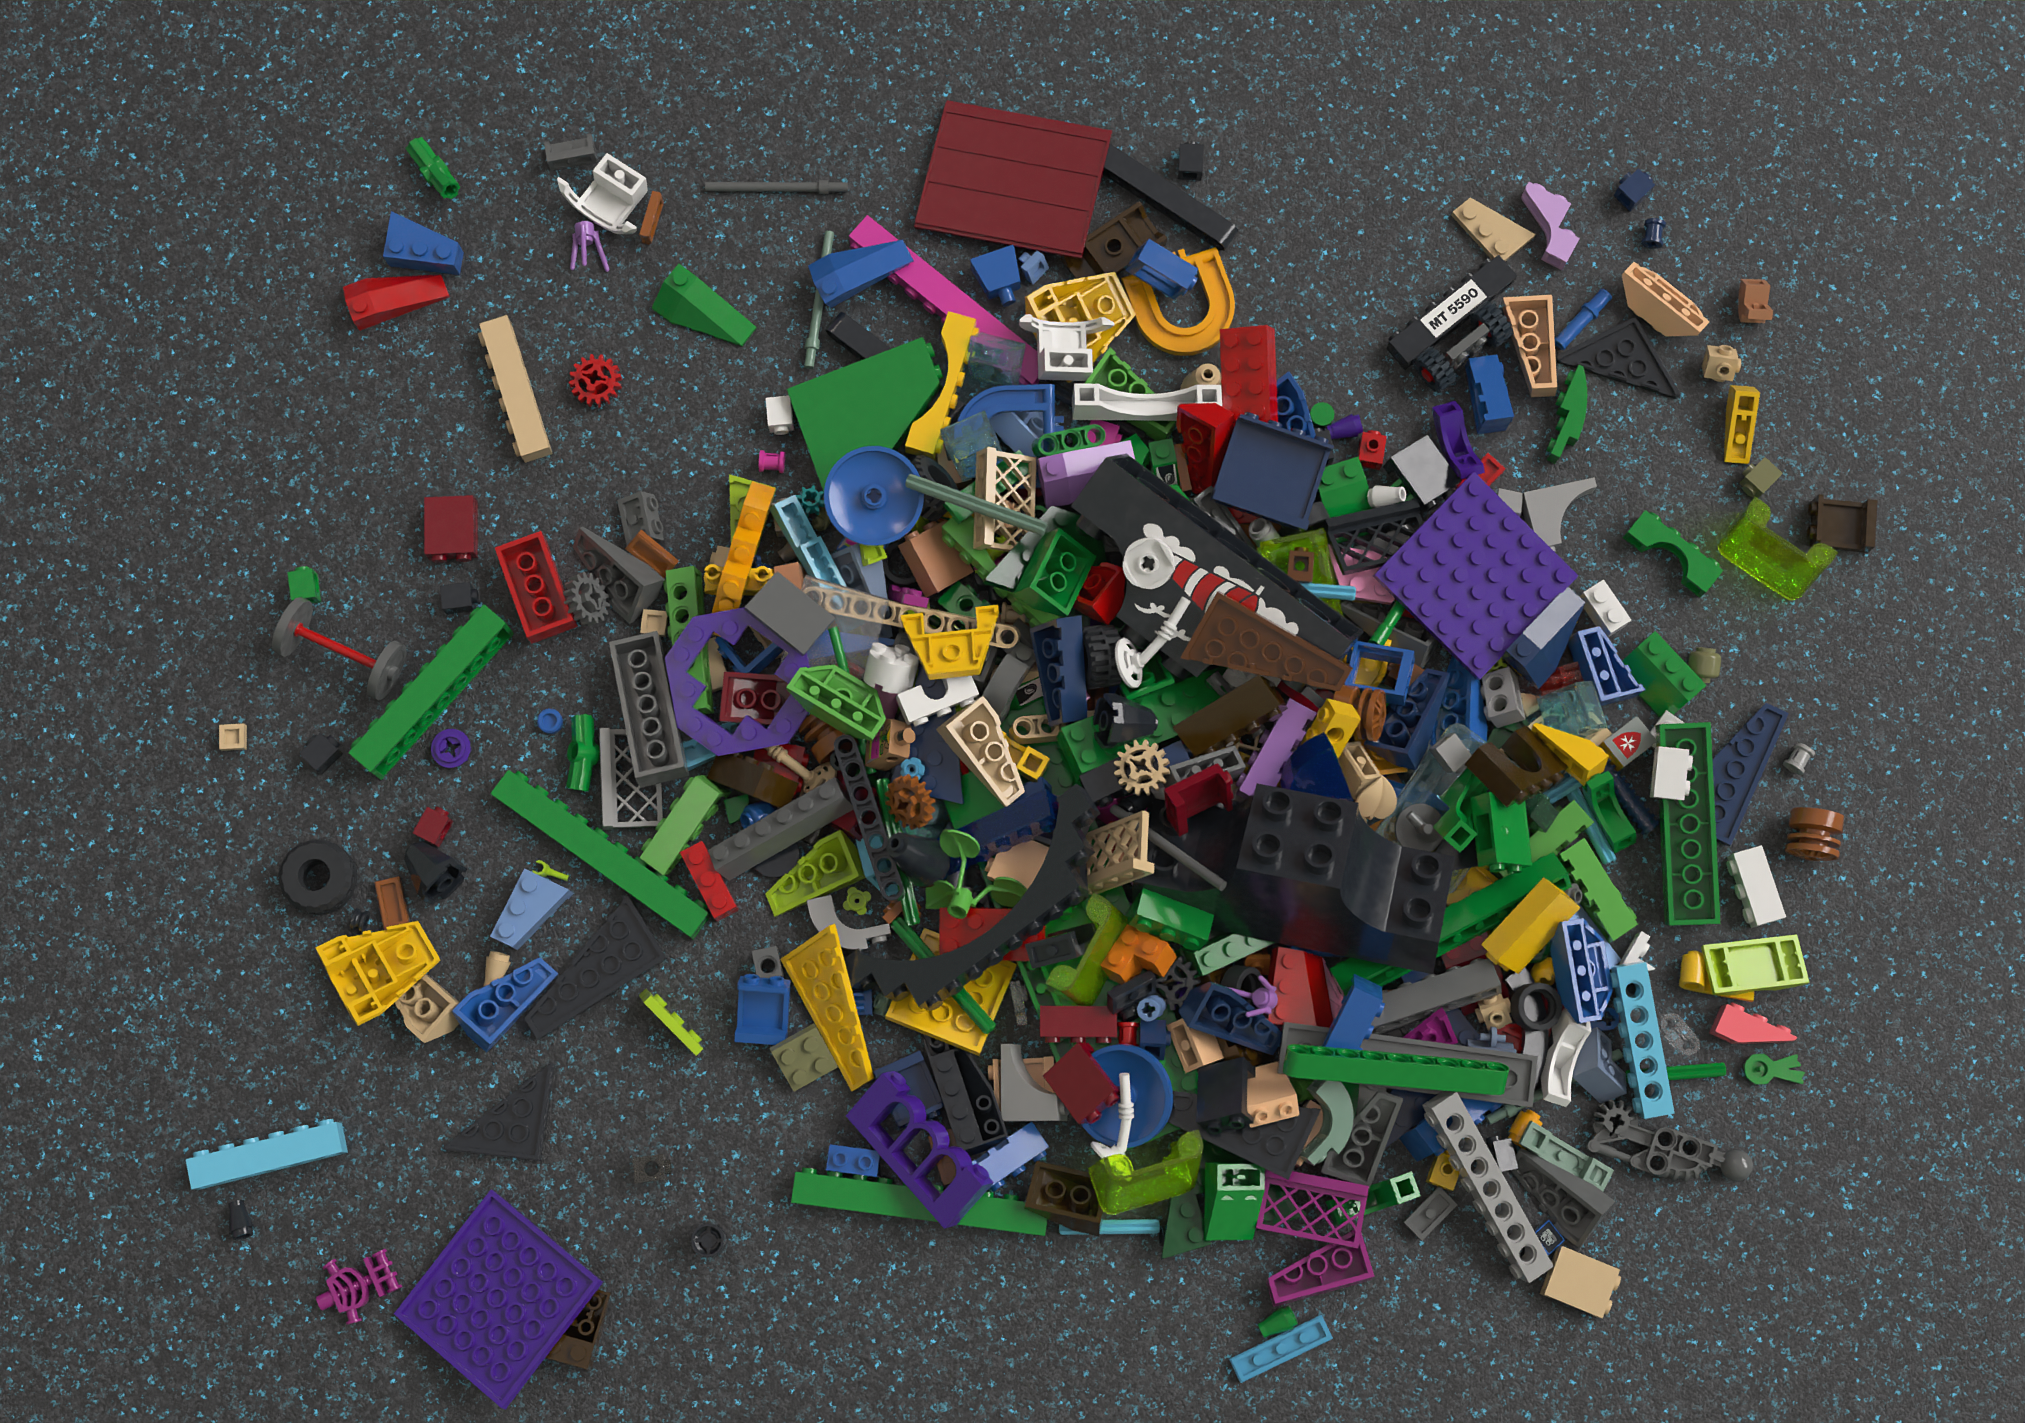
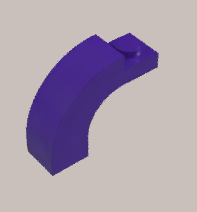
[1432,401,1485,479]

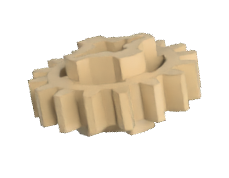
[1114,739,1170,796]

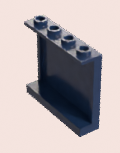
[1210,412,1334,532]

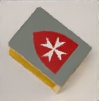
[1599,717,1657,771]

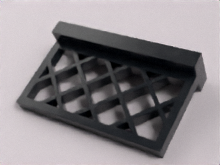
[1322,499,1424,575]

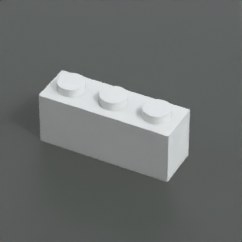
[1727,845,1786,928]

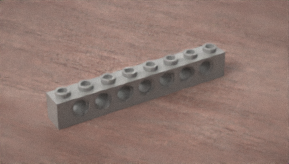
[1422,1091,1554,1283]

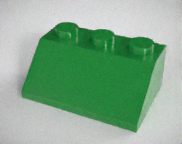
[1014,528,1096,617]
[1622,631,1707,718]
[1126,888,1214,951]

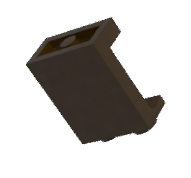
[1807,494,1878,553]

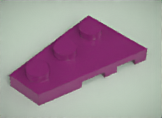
[1403,1007,1458,1045]

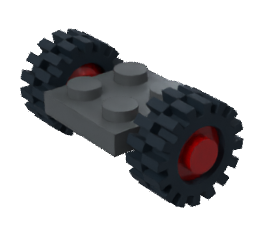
[1413,301,1513,393]

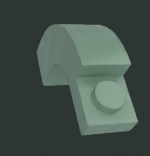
[1300,1079,1353,1165]

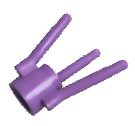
[570,221,609,272]
[1228,976,1278,1017]

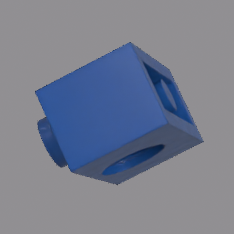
[826,1144,881,1178]

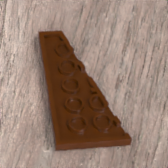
[1180,591,1353,691]

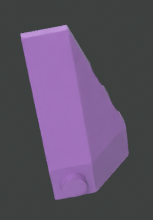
[1036,440,1135,509]

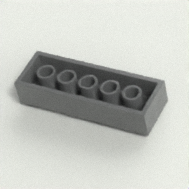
[609,631,689,788]

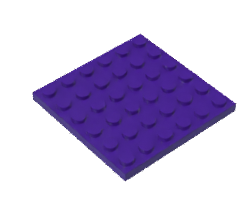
[1373,472,1578,680]
[394,1189,603,1410]

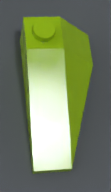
[766,830,865,917]

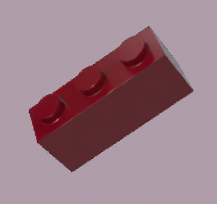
[1040,1006,1117,1044]

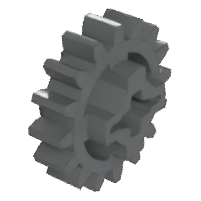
[563,572,610,626]

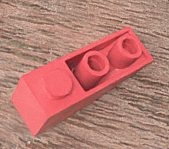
[1709,1003,1797,1044]

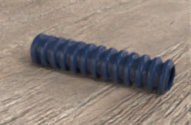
[1598,746,1660,835]

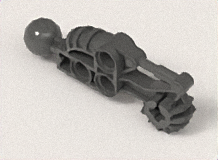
[1586,1100,1753,1182]

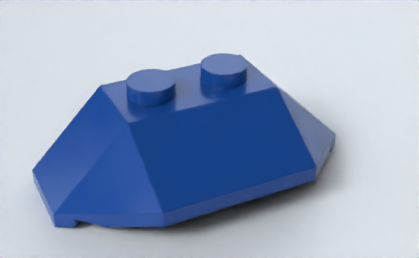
[1550,918,1613,1024]

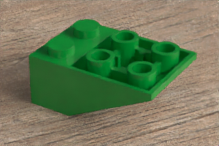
[1204,1162,1265,1240]

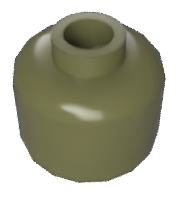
[1688,647,1721,683]

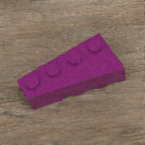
[1266,1230,1375,1307]

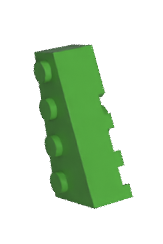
[1084,347,1177,441]
[640,775,731,875]
[1557,838,1638,943]

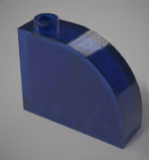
[1281,732,1353,801]

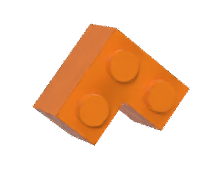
[1100,924,1177,985]

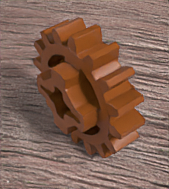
[885,774,936,830]

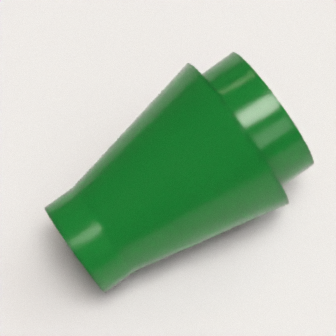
[1258,1305,1298,1338]

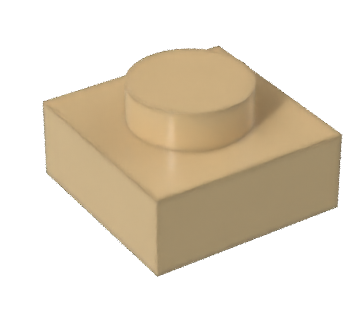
[640,609,668,637]
[219,724,247,751]

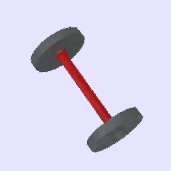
[272,597,407,701]

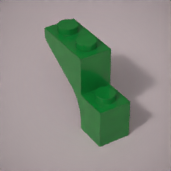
[1433,768,1488,852]

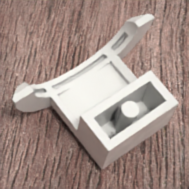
[557,153,648,234]
[1019,314,1114,381]

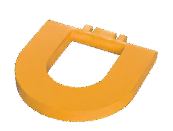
[1121,247,1235,356]

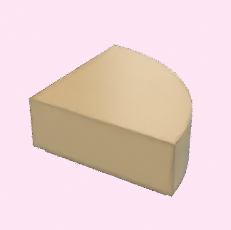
[1521,693,1547,718]

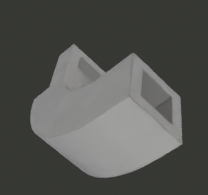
[807,895,891,952]

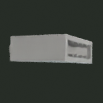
[1522,477,1597,552]
[1001,1044,1069,1121]

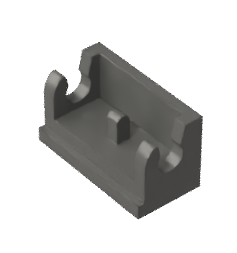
[544,134,597,171]

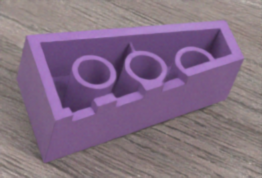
[1235,699,1317,799]

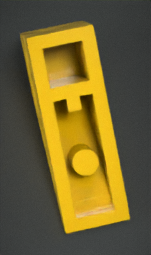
[1724,385,1760,464]
[1531,723,1609,786]

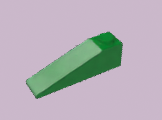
[652,264,757,347]

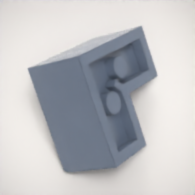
[1572,1027,1627,1103]

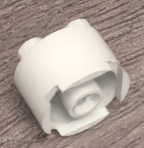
[863,643,919,694]

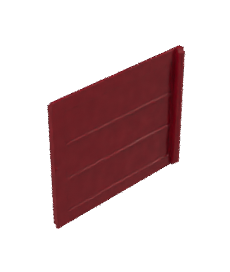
[914,100,1113,259]

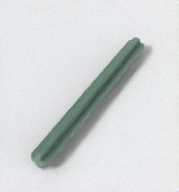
[905,474,1048,536]

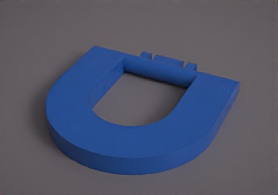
[955,384,1064,489]

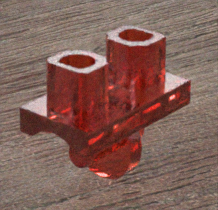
[1539,661,1585,698]

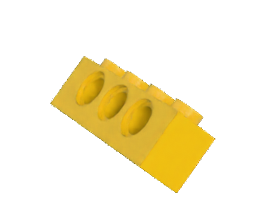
[1281,698,1361,795]

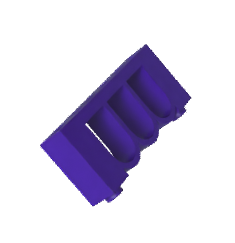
[846,1071,994,1229]

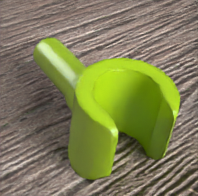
[532,860,569,881]

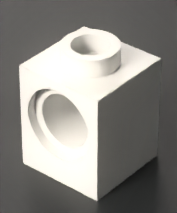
[766,396,794,435]

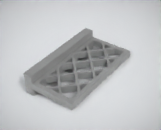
[599,728,663,830]

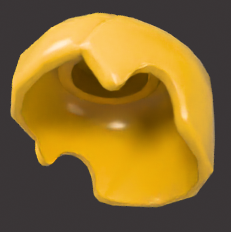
[1530,958,1555,986]

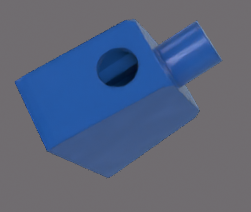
[970,245,1020,307]

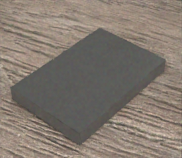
[744,571,835,657]

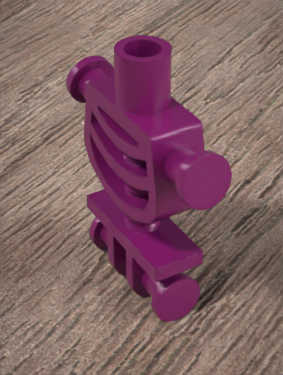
[316,1249,402,1325]

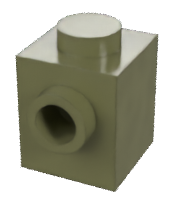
[1739,457,1783,499]

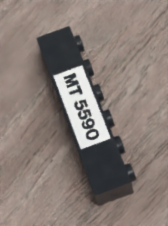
[1386,255,1517,370]

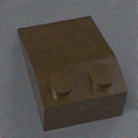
[1024,1161,1111,1236]

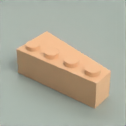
[1502,295,1557,397]

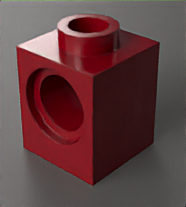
[413,806,454,847]

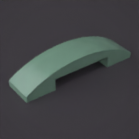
[1519,1121,1614,1192]

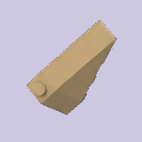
[936,696,1025,807]
[395,974,460,1043]

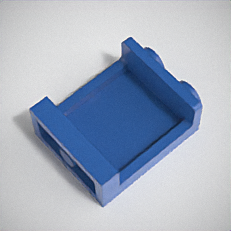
[735,974,791,1045]

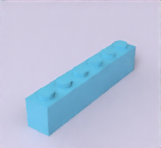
[186,1119,348,1190]

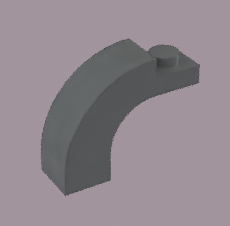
[982,642,1036,725]

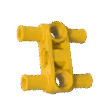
[704,564,775,596]

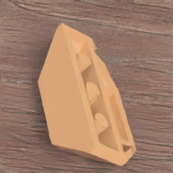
[1622,262,1709,336]

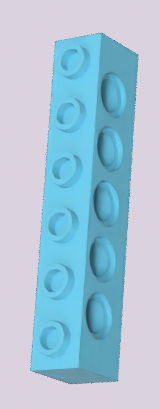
[1610,961,1675,1119]

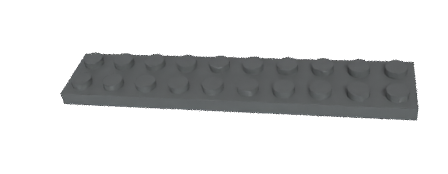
[1277,1022,1538,1107]

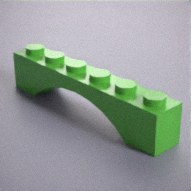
[942,516,1065,628]

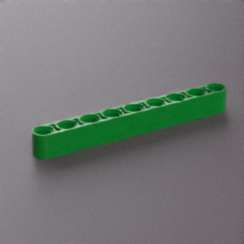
[1282,1044,1509,1095]

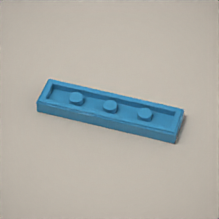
[1229,1315,1333,1383]

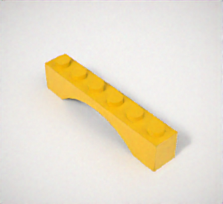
[905,311,979,460]

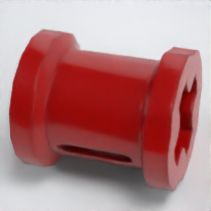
[1117,1022,1140,1047]

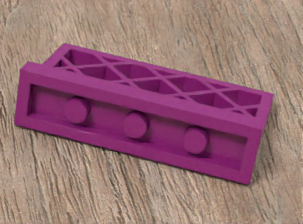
[1256,1170,1369,1249]

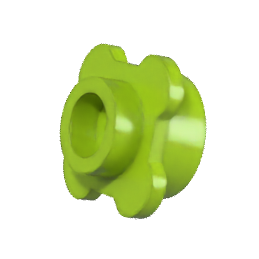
[843,887,871,915]

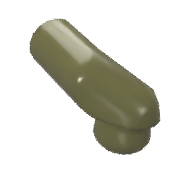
[811,496,831,531]

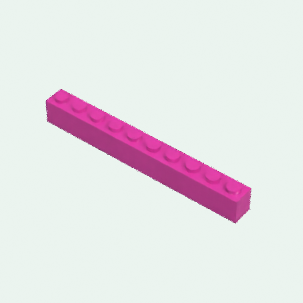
[849,215,1040,385]

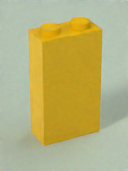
[1481,877,1581,974]

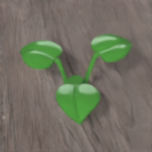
[925,829,1027,919]

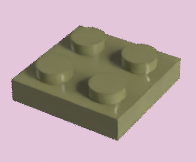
[770,1023,838,1091]

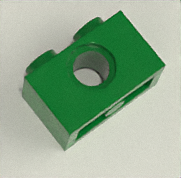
[937,581,990,630]

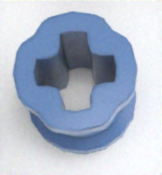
[1137,995,1166,1021]

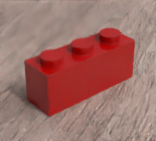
[680,841,739,922]

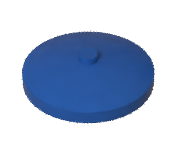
[824,446,924,546]
[1081,1044,1173,1148]

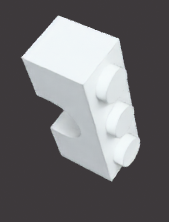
[896,676,979,727]

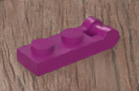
[888,584,929,608]

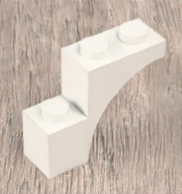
[1541,1008,1592,1107]

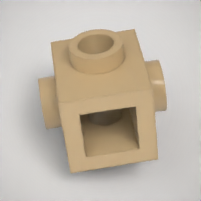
[1702,345,1741,382]
[1475,994,1512,1031]

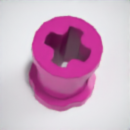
[759,450,785,473]

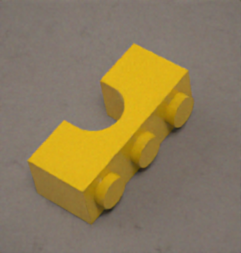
[1002,731,1050,782]

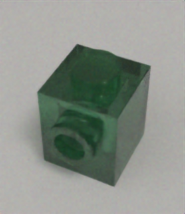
[1525,792,1559,833]

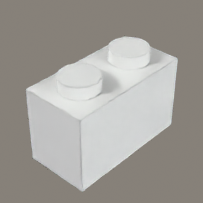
[1580,580,1631,637]
[1650,746,1693,801]

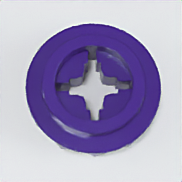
[431,729,471,769]

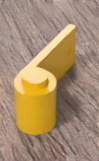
[1679,951,1754,1002]

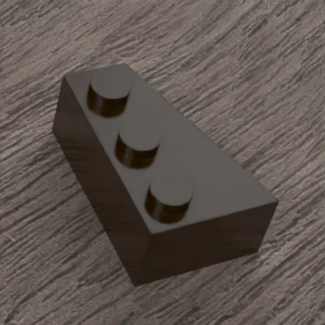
[707,753,799,808]

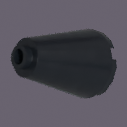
[886,833,951,888]

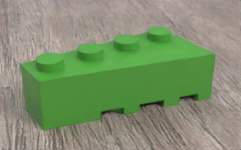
[1492,800,1594,879]

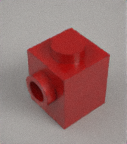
[1357,430,1387,470]

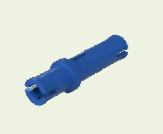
[1554,288,1612,350]

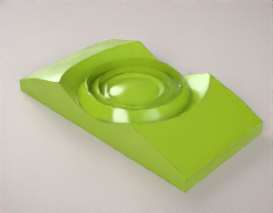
[1701,935,1809,995]

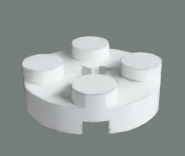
[1123,538,1175,589]

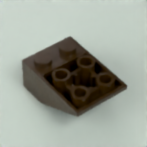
[545,1290,611,1371]

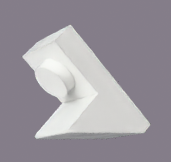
[1618,931,1655,972]

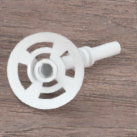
[1115,596,1191,688]
[1090,1073,1134,1179]

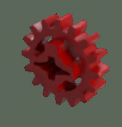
[569,354,622,407]

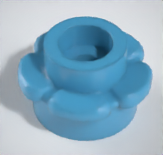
[900,757,925,780]

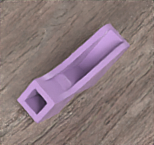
[1522,182,1580,270]

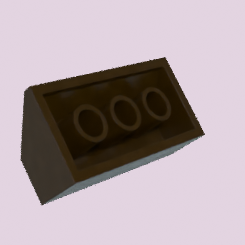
[1173,675,1288,757]

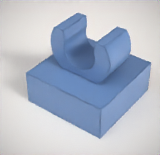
[1018,251,1049,284]

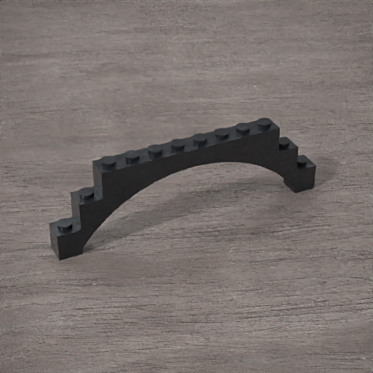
[844,784,1101,1011]

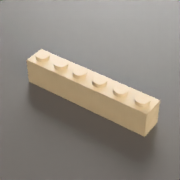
[478,315,553,463]

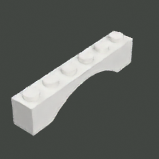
[1072,384,1222,421]

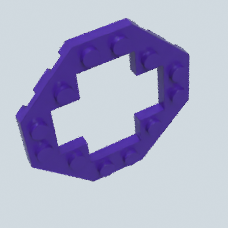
[665,607,810,756]

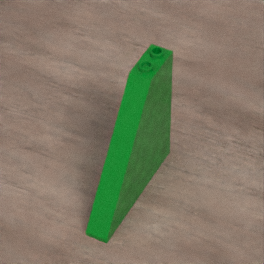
[787,337,944,491]

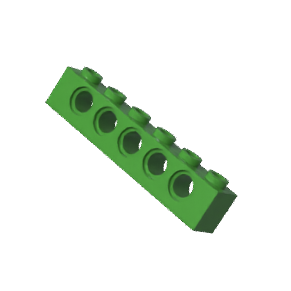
[663,566,714,715]

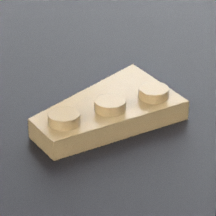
[1451,198,1536,262]

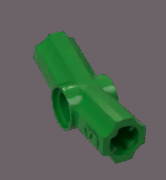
[405,137,460,199]
[566,714,600,791]

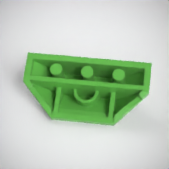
[786,665,886,741]

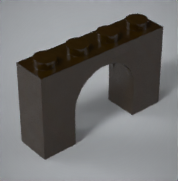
[1464,725,1568,807]

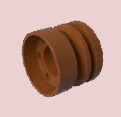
[1333,685,1386,741]
[798,714,858,764]
[1785,807,1845,861]

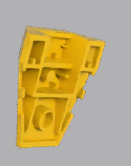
[1025,272,1136,383]
[316,921,440,1026]

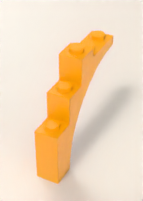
[712,481,775,637]

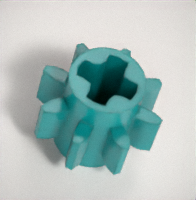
[796,485,825,517]

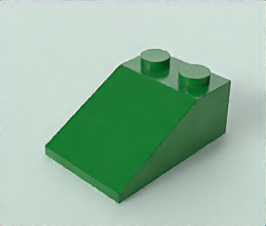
[1315,457,1377,544]
[1117,651,1175,700]

